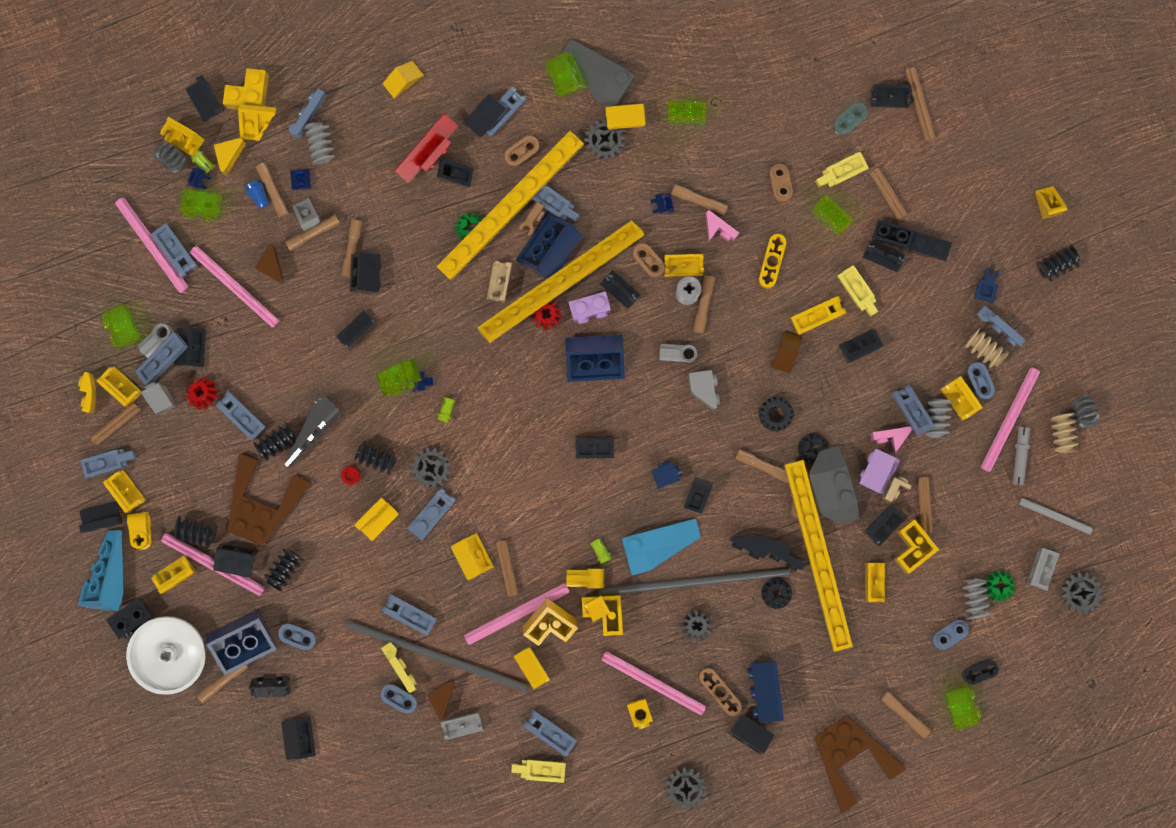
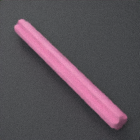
[115,197,189,293]
[190,246,279,327]
[981,368,1040,472]
[161,533,265,596]
[464,583,570,645]
[602,652,706,715]

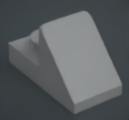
[292,198,321,231]

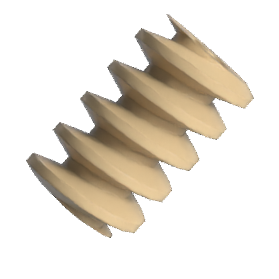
[965,328,1009,368]
[1051,413,1079,453]

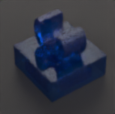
[186,168,211,189]
[290,169,312,191]
[650,193,675,214]
[412,371,433,392]

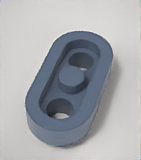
[967,362,995,400]
[932,620,969,650]
[278,624,316,650]
[381,684,417,714]

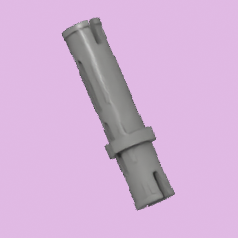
[1012,427,1031,485]

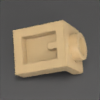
[882,476,912,502]

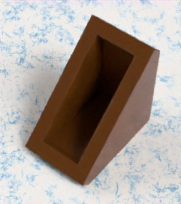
[255,244,284,284]
[772,331,802,374]
[426,680,456,720]

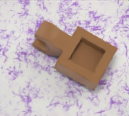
[519,202,545,237]

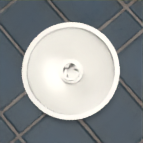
[126,616,206,694]

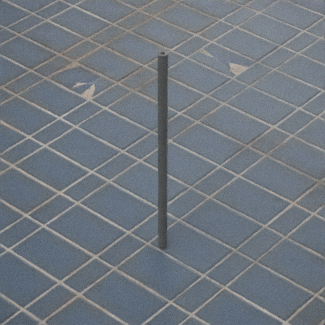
[598,568,790,596]
[345,620,528,692]

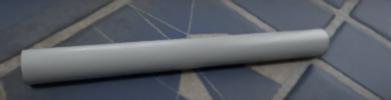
[1019,497,1093,535]

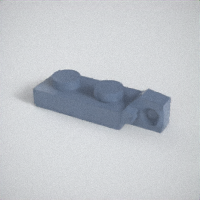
[532,185,579,223]
[977,306,1025,346]
[80,449,137,479]

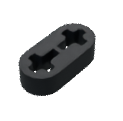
[962,660,999,685]

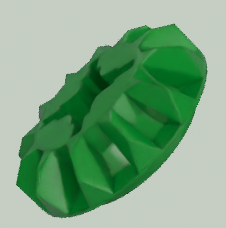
[455,212,483,240]
[984,570,1016,601]

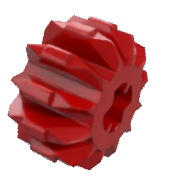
[531,301,562,331]
[185,378,219,410]

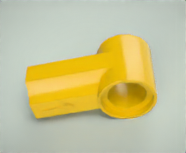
[566,569,604,588]

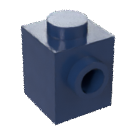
[651,461,682,489]

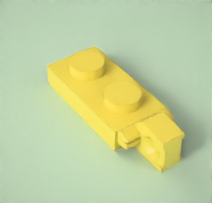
[815,152,869,188]
[837,265,878,317]
[381,642,417,693]
[511,759,566,783]

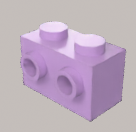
[569,292,611,324]
[859,449,900,495]

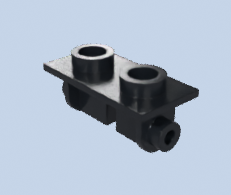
[862,240,905,273]
[600,270,640,309]
[249,676,291,698]

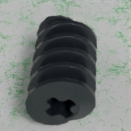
[1036,245,1080,282]
[253,422,296,461]
[354,440,397,475]
[174,515,218,548]
[264,549,304,592]

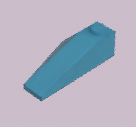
[622,519,701,575]
[78,530,123,611]

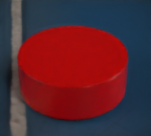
[341,466,361,485]

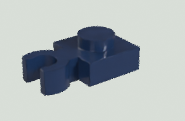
[973,267,999,303]

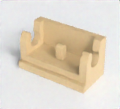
[487,261,512,303]

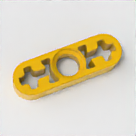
[759,234,786,289]

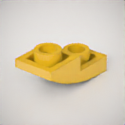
[78,372,96,414]

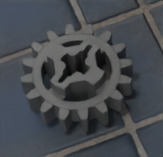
[584,119,626,161]
[410,448,452,489]
[1060,572,1103,614]
[664,767,707,810]

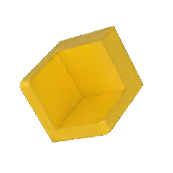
[584,595,610,622]

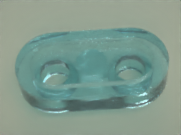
[834,103,868,135]

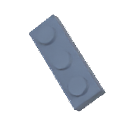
[135,332,188,386]

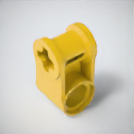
[127,512,152,550]

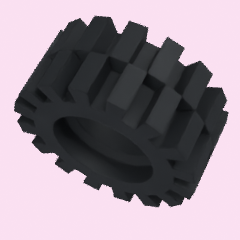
[758,396,794,432]

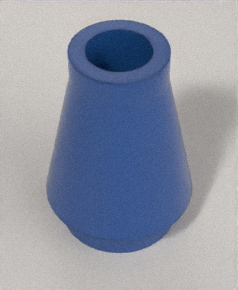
[245,179,269,209]

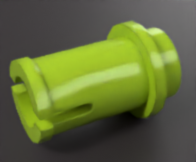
[190,150,215,174]
[437,397,456,423]
[590,538,611,564]

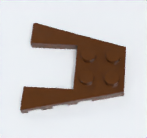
[227,453,311,546]
[814,716,906,814]

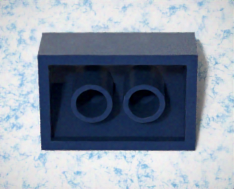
[516,213,583,279]
[565,335,625,382]
[206,609,277,676]
[747,660,784,722]

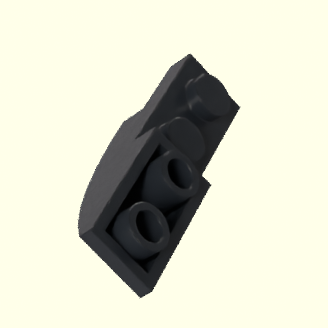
[872,220,952,262]
[729,536,806,572]

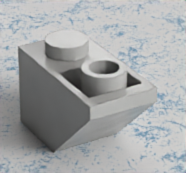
[688,370,720,410]
[141,382,176,415]

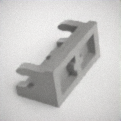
[1026,548,1060,591]
[441,712,484,740]

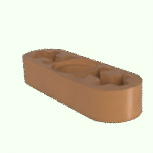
[699,668,742,716]

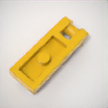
[790,296,847,335]

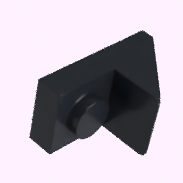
[437,158,474,187]
[684,477,713,514]

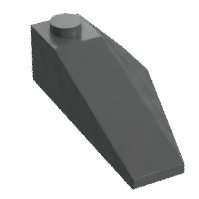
[561,39,635,107]
[285,396,343,467]

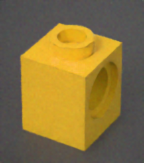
[627,698,653,729]

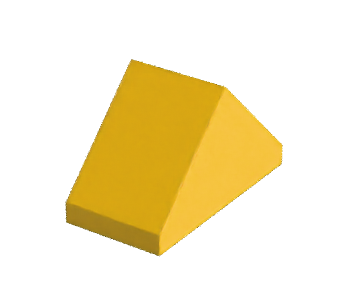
[382,61,424,99]
[214,138,246,176]
[1035,186,1067,219]

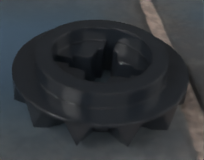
[798,433,828,464]
[761,578,792,609]

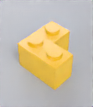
[223,68,269,110]
[893,519,939,574]
[582,595,623,636]
[523,597,578,646]

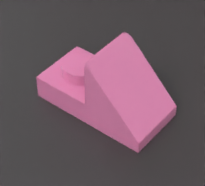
[705,210,739,242]
[870,426,912,453]

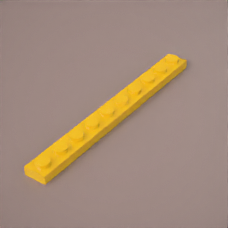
[437,131,584,281]
[477,220,644,343]
[784,460,853,652]

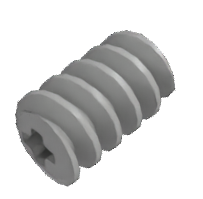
[305,122,335,165]
[675,276,701,305]
[925,399,953,439]
[961,578,991,619]

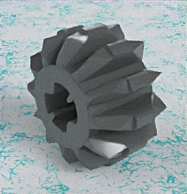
[153,142,186,173]
[1071,395,1099,428]
[680,609,713,642]

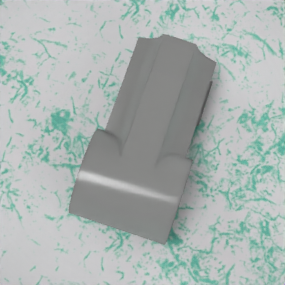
[137,323,174,358]
[659,344,697,363]

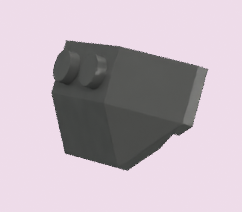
[808,445,859,524]

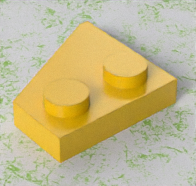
[238,104,276,141]

